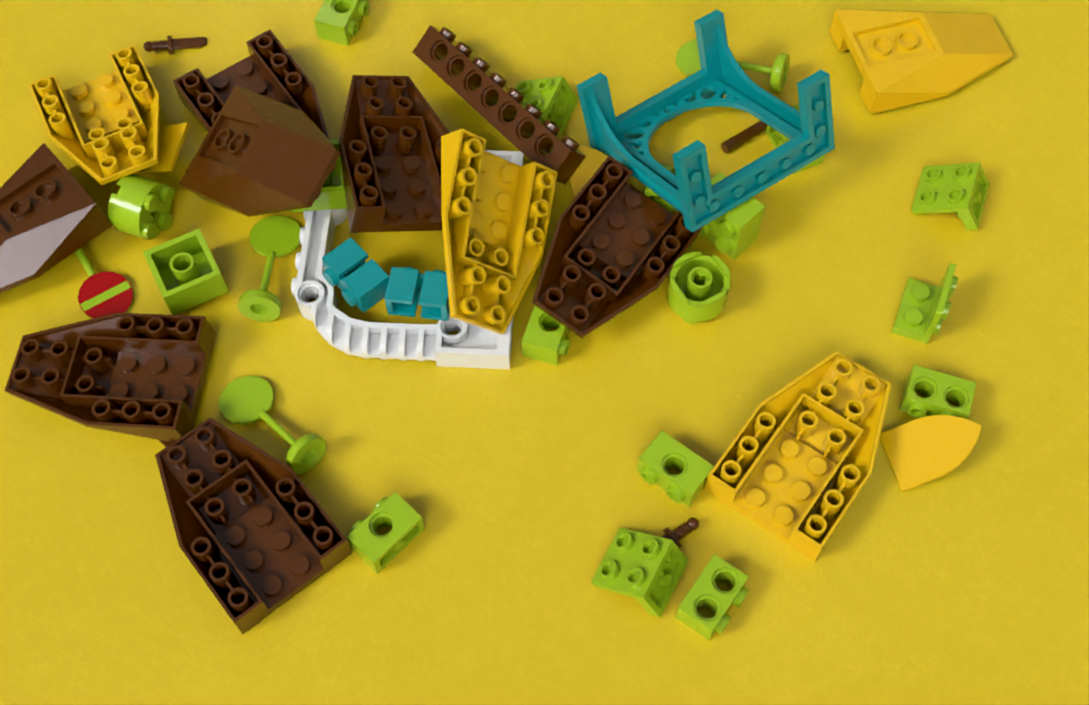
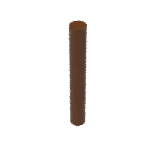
[721,120,767,153]

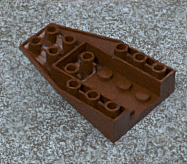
[173,30,330,140]
[339,75,450,233]
[179,85,341,217]
[0,143,112,293]
[532,156,704,338]
[5,313,217,442]
[155,417,352,634]

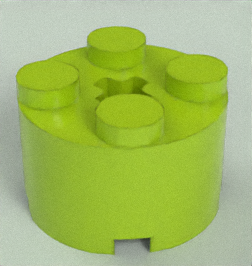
[108,174,175,240]
[667,251,731,324]

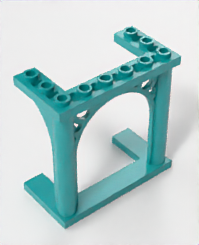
[576,9,835,233]

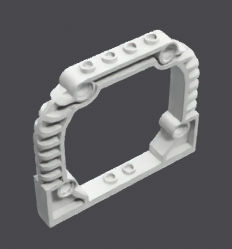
[291,150,524,369]

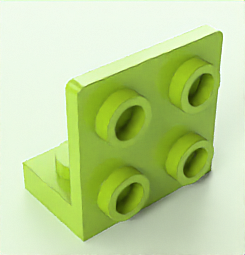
[515,76,579,135]
[911,162,990,230]
[892,263,958,344]
[591,528,689,618]

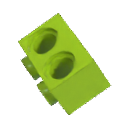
[899,365,976,419]
[675,554,749,640]

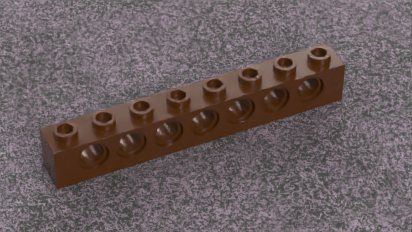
[412,25,586,185]

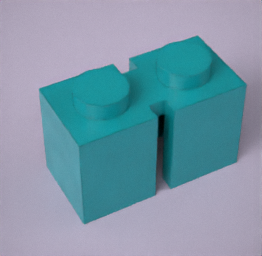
[322,237,389,313]
[384,267,450,321]

